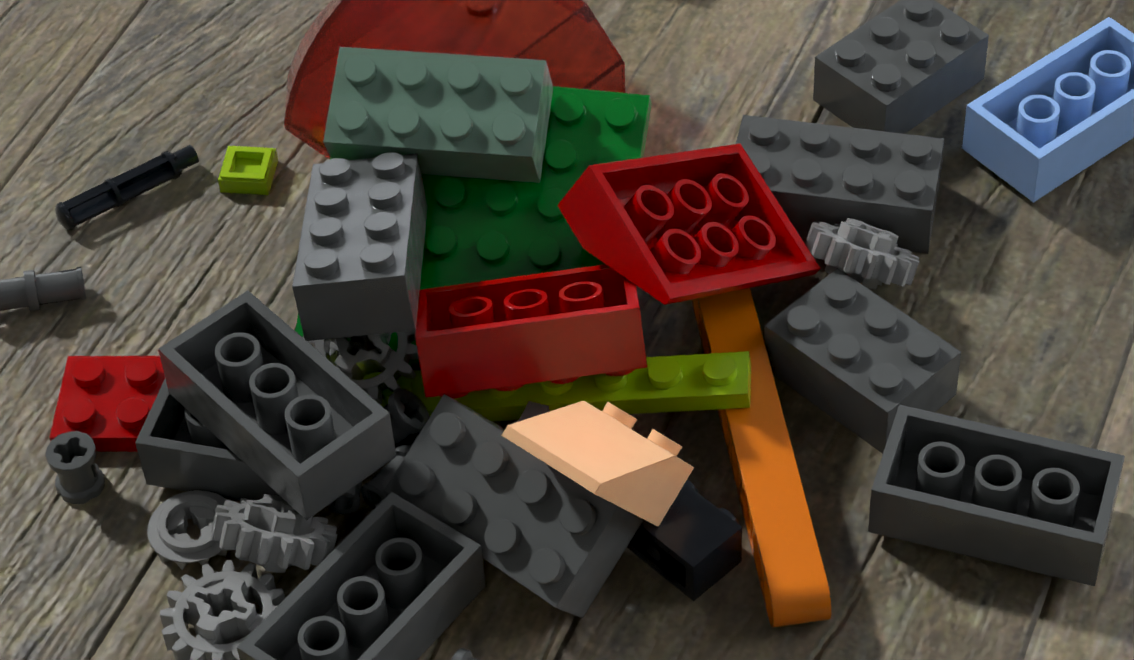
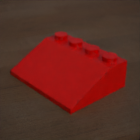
[557,143,821,305]

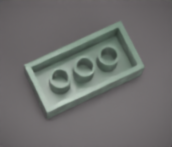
[323,47,553,183]

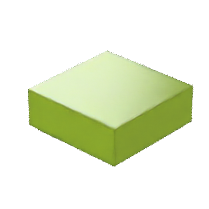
[218,146,278,195]

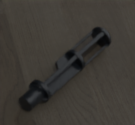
[55,145,199,230]

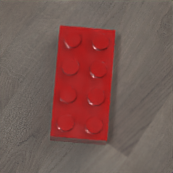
[415,264,647,399]

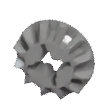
[147,490,227,570]

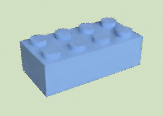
[962,17,1134,203]

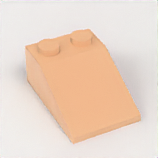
[501,401,694,527]

